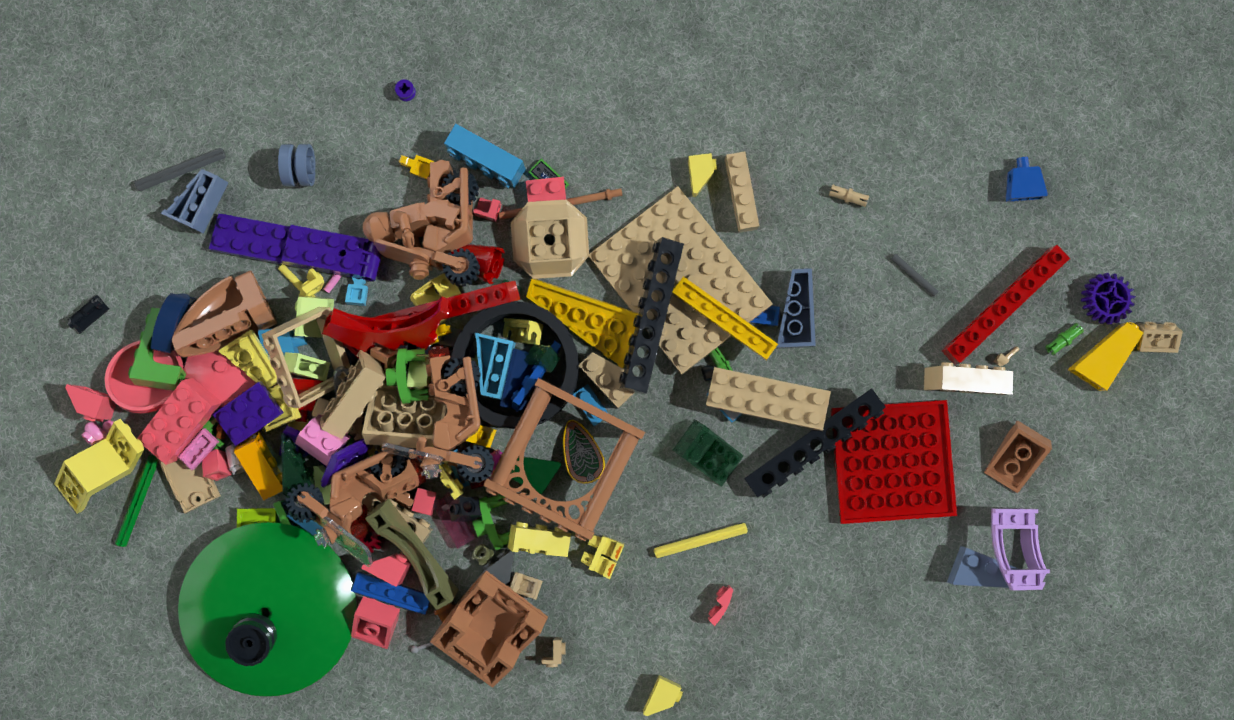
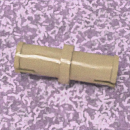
[829,184,869,207]

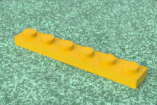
[672,276,778,361]

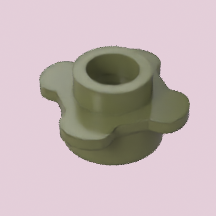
[471,544,494,566]

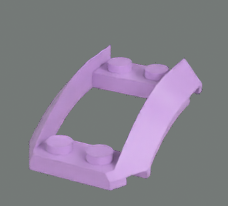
[991,508,1050,590]

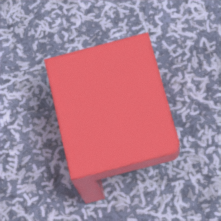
[473,198,502,222]
[202,449,232,481]
[412,487,436,515]

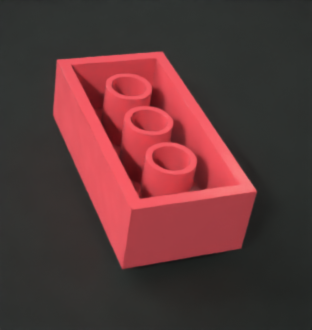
[137,378,222,465]

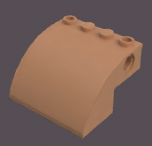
[430,571,548,688]

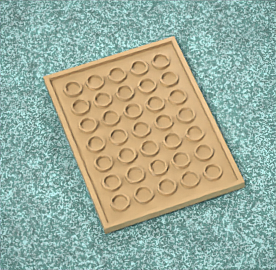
[588,187,773,375]

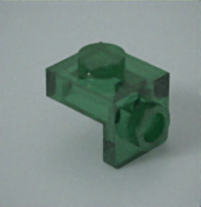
[525,345,560,372]

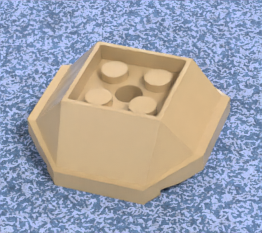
[511,200,589,279]

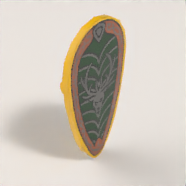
[563,420,605,484]

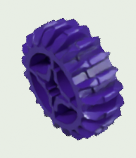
[1080,273,1136,325]

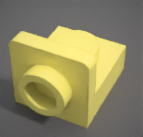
[299,268,324,297]

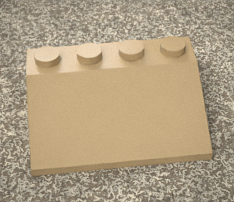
[362,383,451,448]

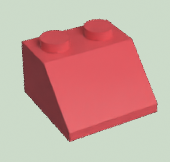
[65,384,116,422]
[361,552,412,587]
[351,596,400,649]

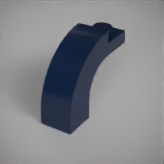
[151,293,196,353]

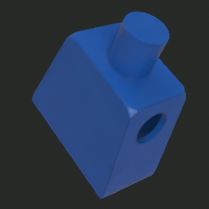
[1006,157,1048,202]

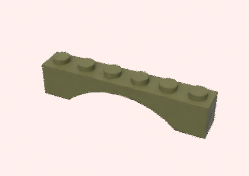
[365,499,458,610]

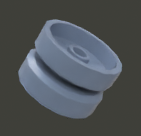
[278,144,315,187]

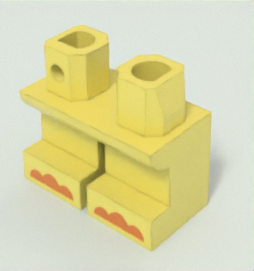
[580,535,624,579]

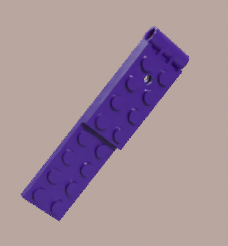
[209,213,381,282]

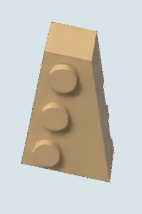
[579,352,637,408]

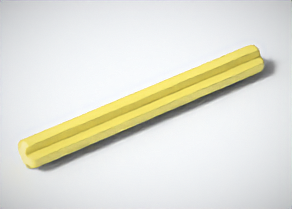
[654,523,748,558]

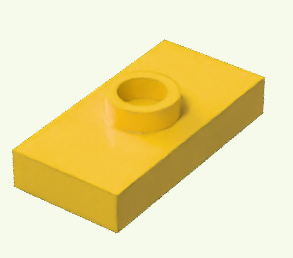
[465,425,496,448]

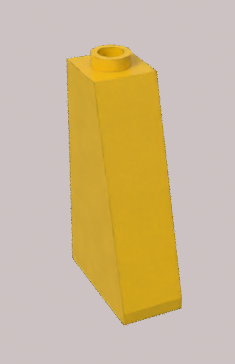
[1068,322,1144,391]

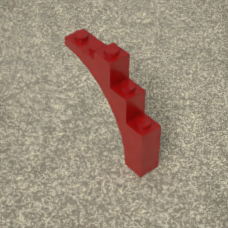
[322,296,450,352]

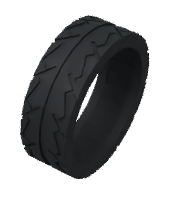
[451,301,579,429]

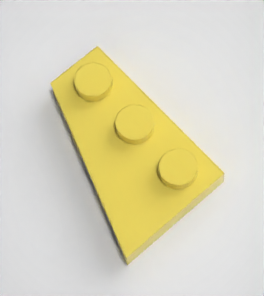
[218,330,277,389]
[425,456,464,500]

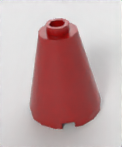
[450,244,505,284]

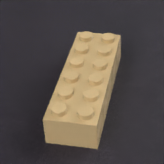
[706,367,831,432]

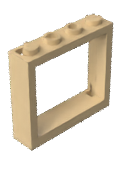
[261,307,350,408]

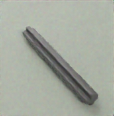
[134,148,226,191]

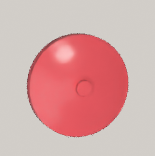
[105,341,185,414]
[184,351,256,409]

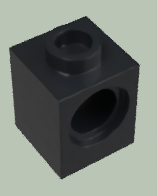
[448,497,482,522]

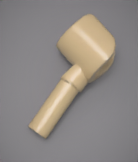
[994,346,1019,366]

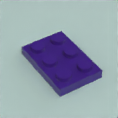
[213,381,284,446]

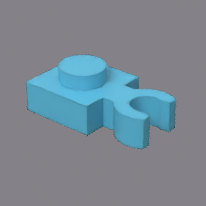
[345,278,368,306]

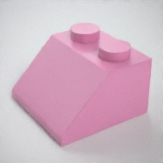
[295,414,351,466]

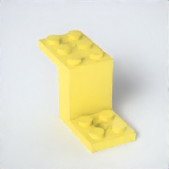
[54,419,144,514]

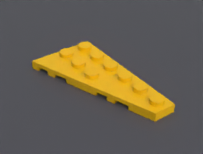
[526,278,639,369]

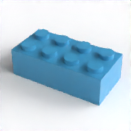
[444,123,525,189]

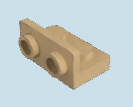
[1137,321,1183,353]

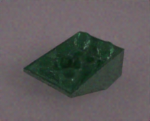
[672,419,744,487]
[281,433,315,504]

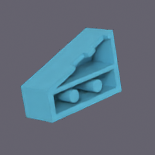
[475,333,516,400]

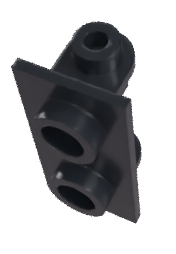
[67,295,109,334]

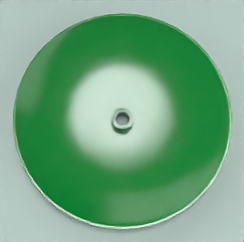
[178,522,357,697]

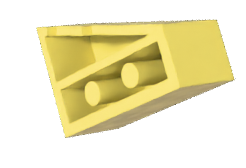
[508,522,571,557]

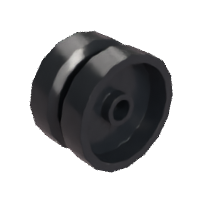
[225,614,277,666]

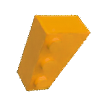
[234,431,287,500]

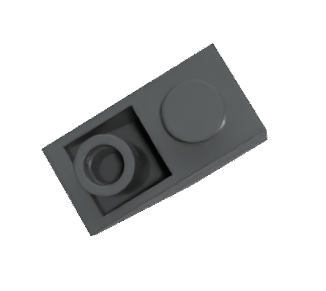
[480,549,515,585]

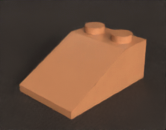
[984,420,1052,493]

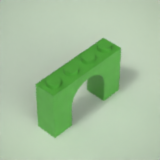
[128,307,186,391]

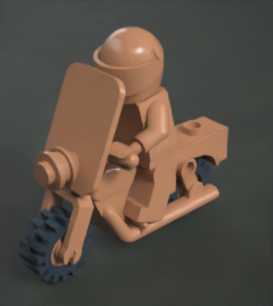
[363,160,480,287]

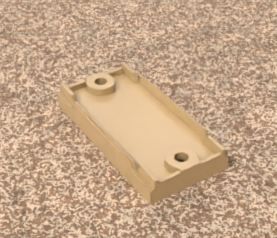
[157,458,221,514]

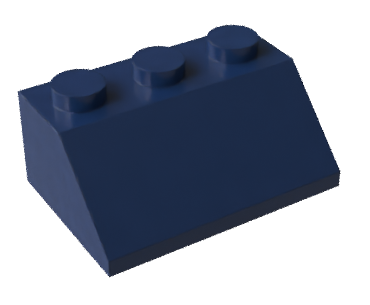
[500,348,541,412]

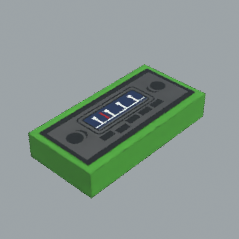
[529,158,569,189]
[273,500,296,526]

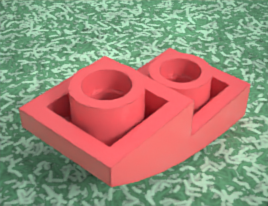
[708,585,733,626]

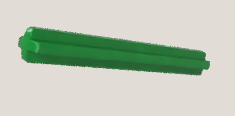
[115,455,159,547]

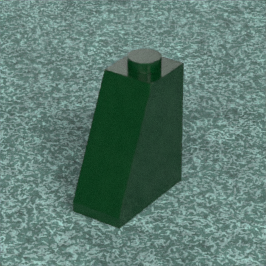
[510,456,562,495]

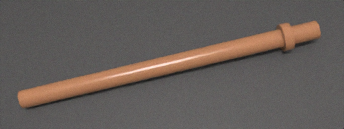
[499,188,623,220]

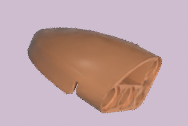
[172,270,277,357]

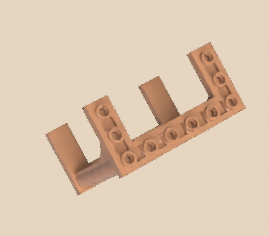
[483,378,645,541]

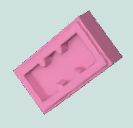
[178,428,219,470]

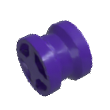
[395,79,416,102]

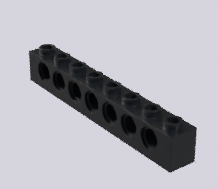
[619,237,684,394]
[744,388,886,498]

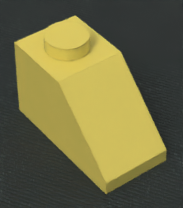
[688,153,717,197]
[643,675,683,716]

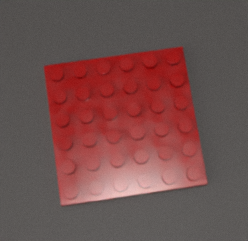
[831,400,957,524]

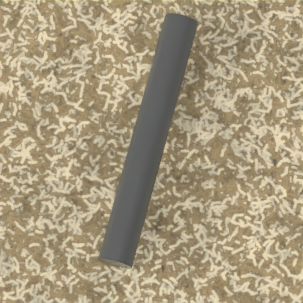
[891,253,939,297]

